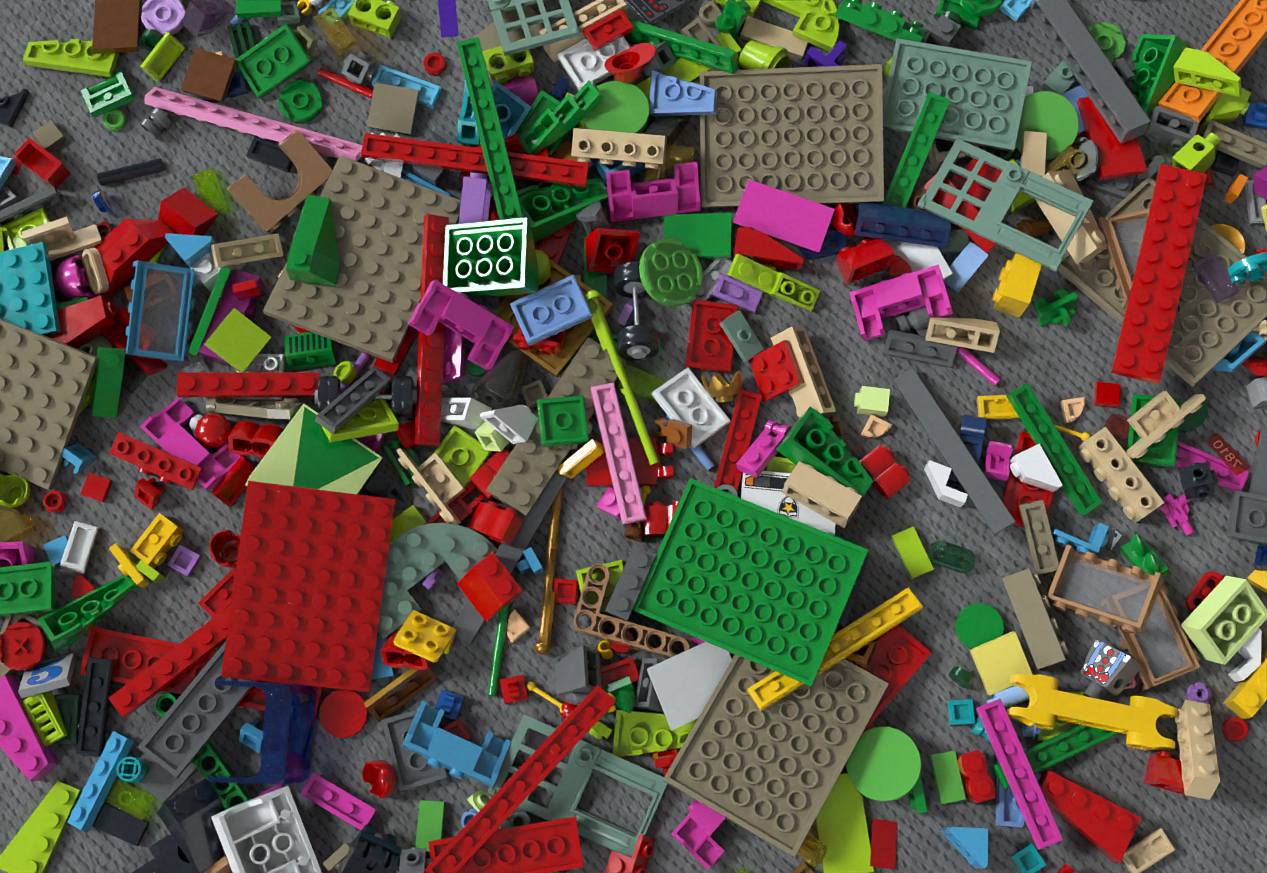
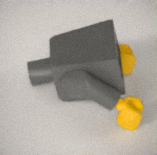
[548,640,616,712]

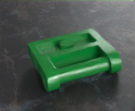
[80,71,135,118]

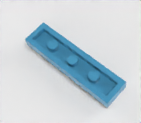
[67,731,134,833]

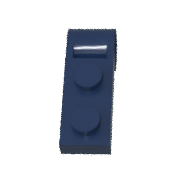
[951,414,988,485]

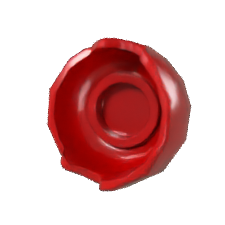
[831,203,858,236]
[195,413,232,449]
[209,530,241,568]
[362,760,397,798]

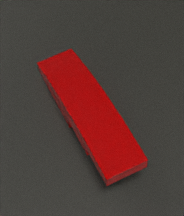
[923,173,996,253]

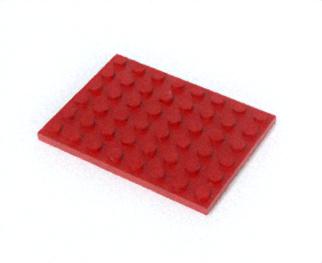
[221,481,395,692]

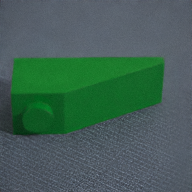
[91,346,125,418]

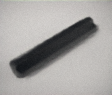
[97,158,165,186]

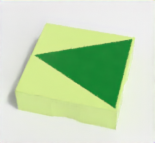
[245,404,383,494]

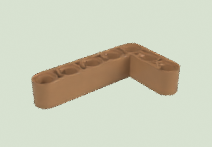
[573,563,689,659]

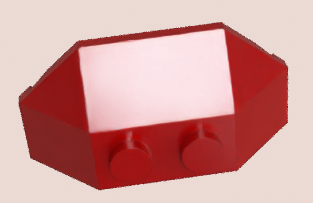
[94,218,174,298]

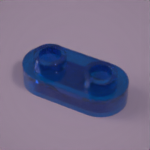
[801,230,846,260]

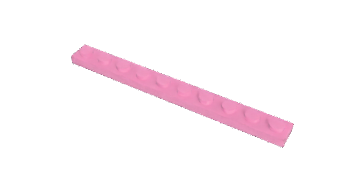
[145,87,363,161]

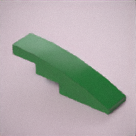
[520,80,605,155]

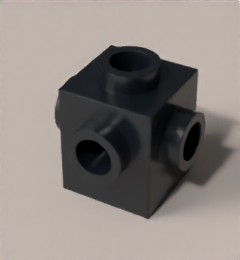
[1179,462,1218,500]

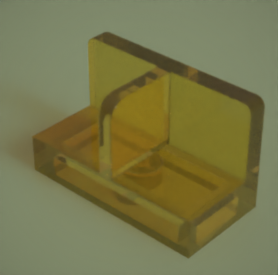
[314,6,357,62]

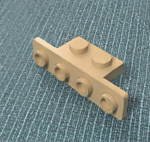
[21,217,102,261]
[1125,391,1206,458]
[397,448,466,525]

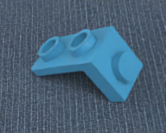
[1051,523,1109,554]

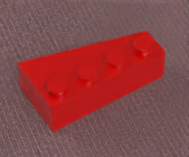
[1038,771,1141,863]

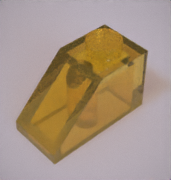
[0,505,34,542]

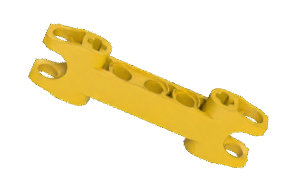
[1007,674,1178,751]

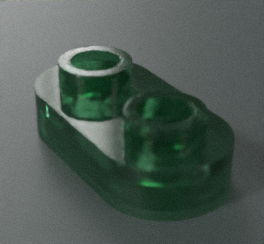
[928,540,976,573]

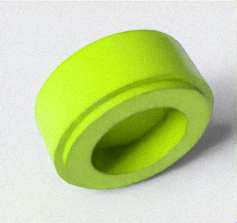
[333,361,357,385]

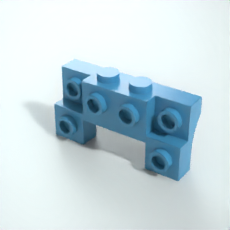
[401,701,511,787]

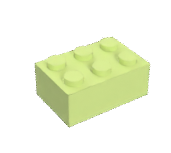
[1181,576,1267,665]

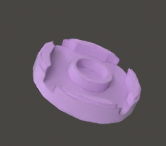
[141,0,187,36]

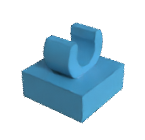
[62,443,96,474]
[516,547,543,576]
[239,719,269,753]

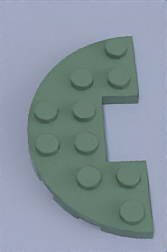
[378,523,497,639]

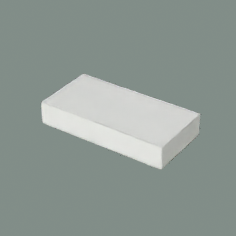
[60,521,98,573]

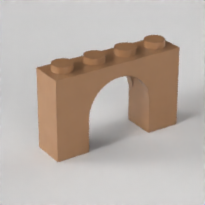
[226,130,332,232]

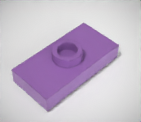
[712,274,763,314]

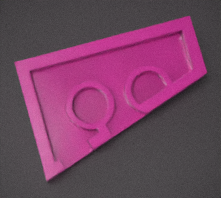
[442,326,465,385]

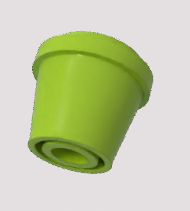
[738,40,790,70]

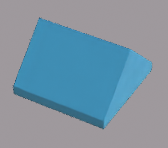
[470,81,532,138]
[165,233,217,274]
[1213,331,1266,372]
[940,827,988,869]

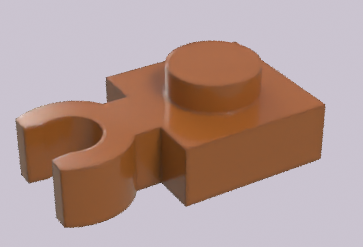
[653,418,693,449]

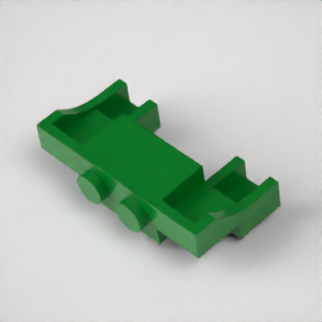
[835,0,927,43]

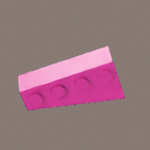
[0,675,59,781]

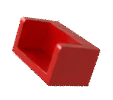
[14,138,71,189]

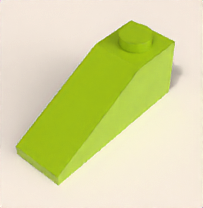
[1173,47,1242,97]

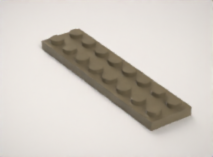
[486,337,627,517]

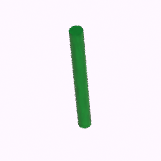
[487,604,510,697]

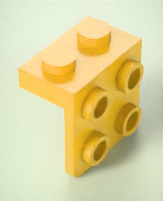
[393,610,457,662]

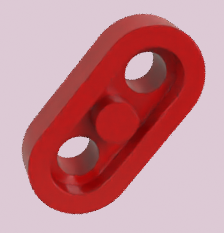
[1185,571,1224,613]

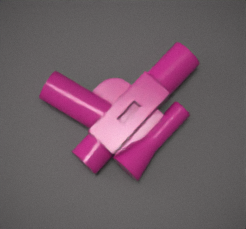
[1158,493,1194,536]

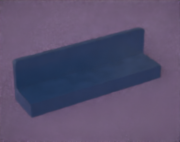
[855,202,951,248]

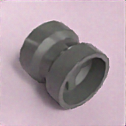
[140,107,172,139]

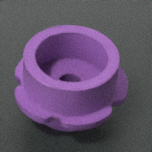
[1187,682,1212,704]

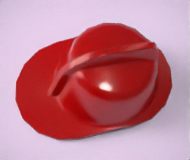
[604,43,656,82]

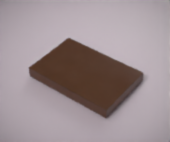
[92,0,142,54]

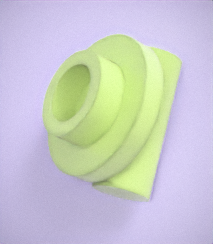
[467,790,491,811]

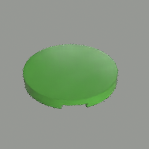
[583,81,650,134]
[1015,91,1079,160]
[639,238,703,307]
[847,727,922,802]

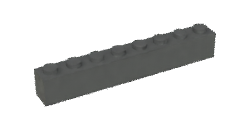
[1029,0,1151,144]

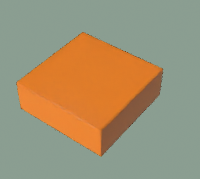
[1224,174,1248,204]

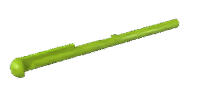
[584,290,659,465]

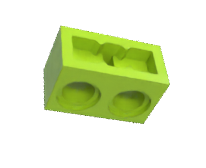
[348,0,402,39]
[483,38,534,84]

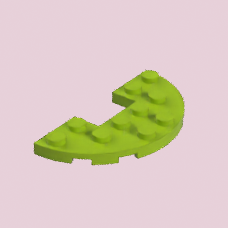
[713,0,839,52]

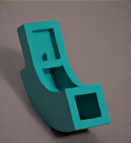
[456,70,489,145]

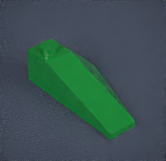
[1131,34,1191,116]
[38,575,136,652]

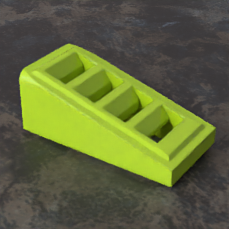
[23,691,67,747]

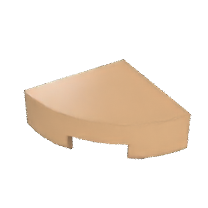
[1060,397,1085,424]
[860,414,892,438]
[507,610,531,644]

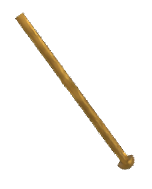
[533,470,564,655]

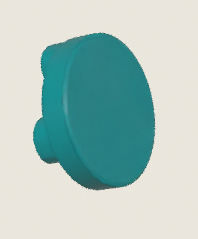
[1227,252,1267,284]

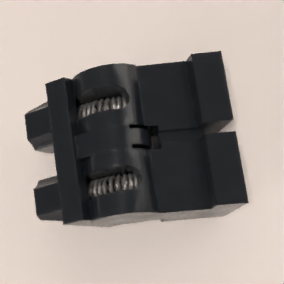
[337,824,402,873]

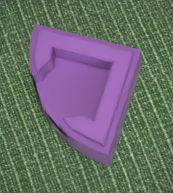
[618,298,641,326]
[422,567,444,591]

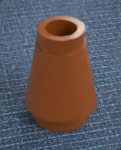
[1016,219,1052,238]

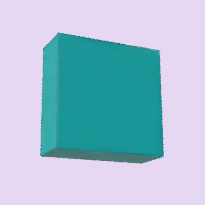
[947,699,975,725]
[1010,843,1046,873]

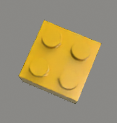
[992,253,1041,318]

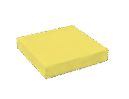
[970,631,1033,695]

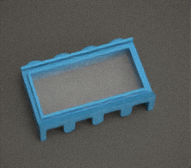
[125,260,197,361]

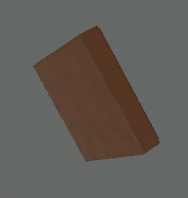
[181,48,238,103]

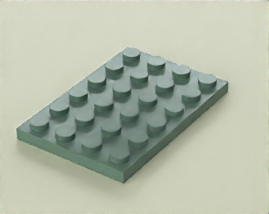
[883,38,1032,152]

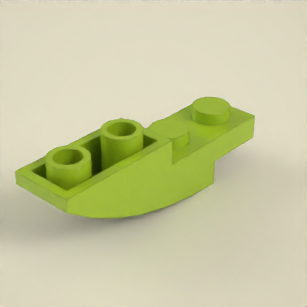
[727,254,820,312]

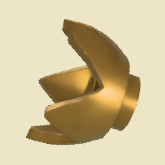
[701,370,743,402]

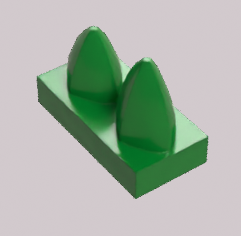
[1121,534,1169,577]
[601,676,636,719]

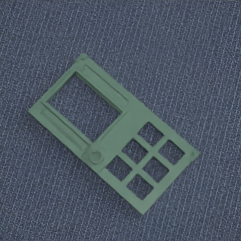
[487,0,581,56]
[917,138,1093,272]
[487,714,667,858]

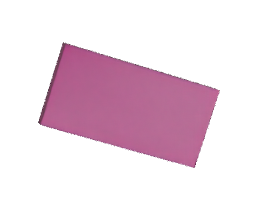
[733,179,835,253]

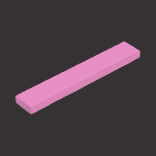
[590,382,646,525]

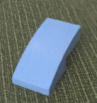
[944,241,988,294]

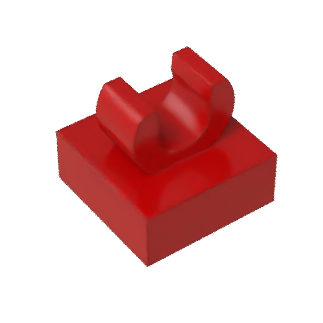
[134,478,165,510]
[500,675,528,704]
[652,749,678,777]

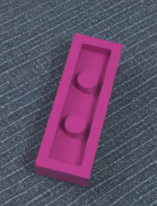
[301,772,377,830]

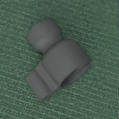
[895,306,930,337]

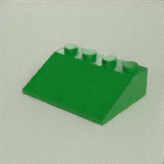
[443,217,539,298]

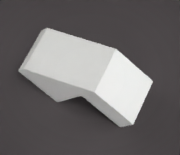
[924,460,968,507]
[1228,628,1262,682]

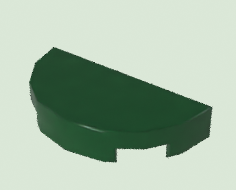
[1178,400,1208,433]

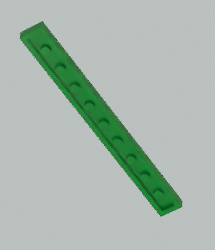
[457,37,524,220]

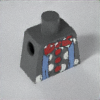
[1081,639,1142,699]

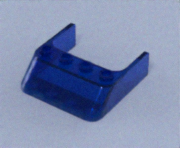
[208,680,316,784]

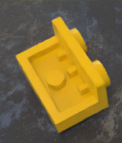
[130,513,184,569]

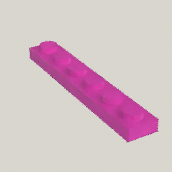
[976,698,1063,850]

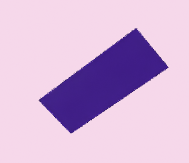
[438,0,459,38]

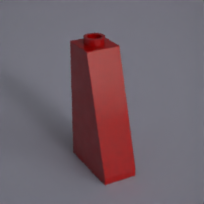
[46,296,117,349]

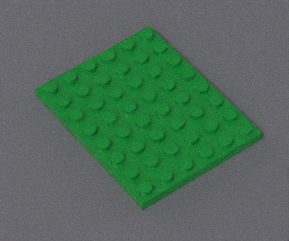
[632,478,869,687]

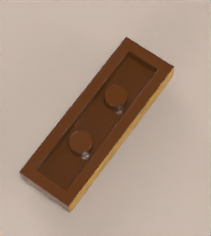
[364,667,438,723]

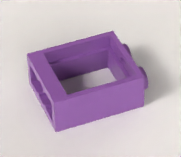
[459,172,492,224]

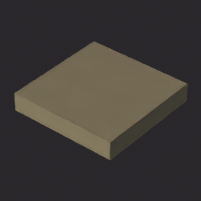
[367,82,420,135]

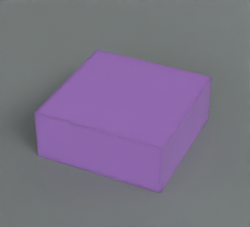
[167,545,202,578]

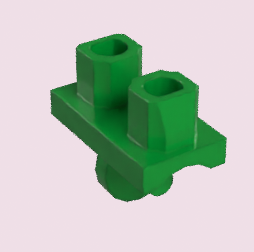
[715,0,751,40]
[1034,288,1078,327]

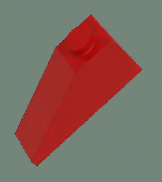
[733,227,804,271]

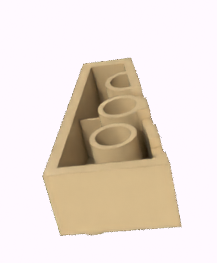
[1035,170,1108,264]

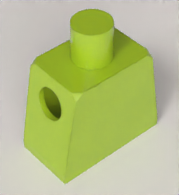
[1172,133,1220,173]

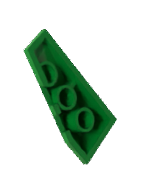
[517,178,608,242]
[286,195,340,287]
[776,406,873,499]

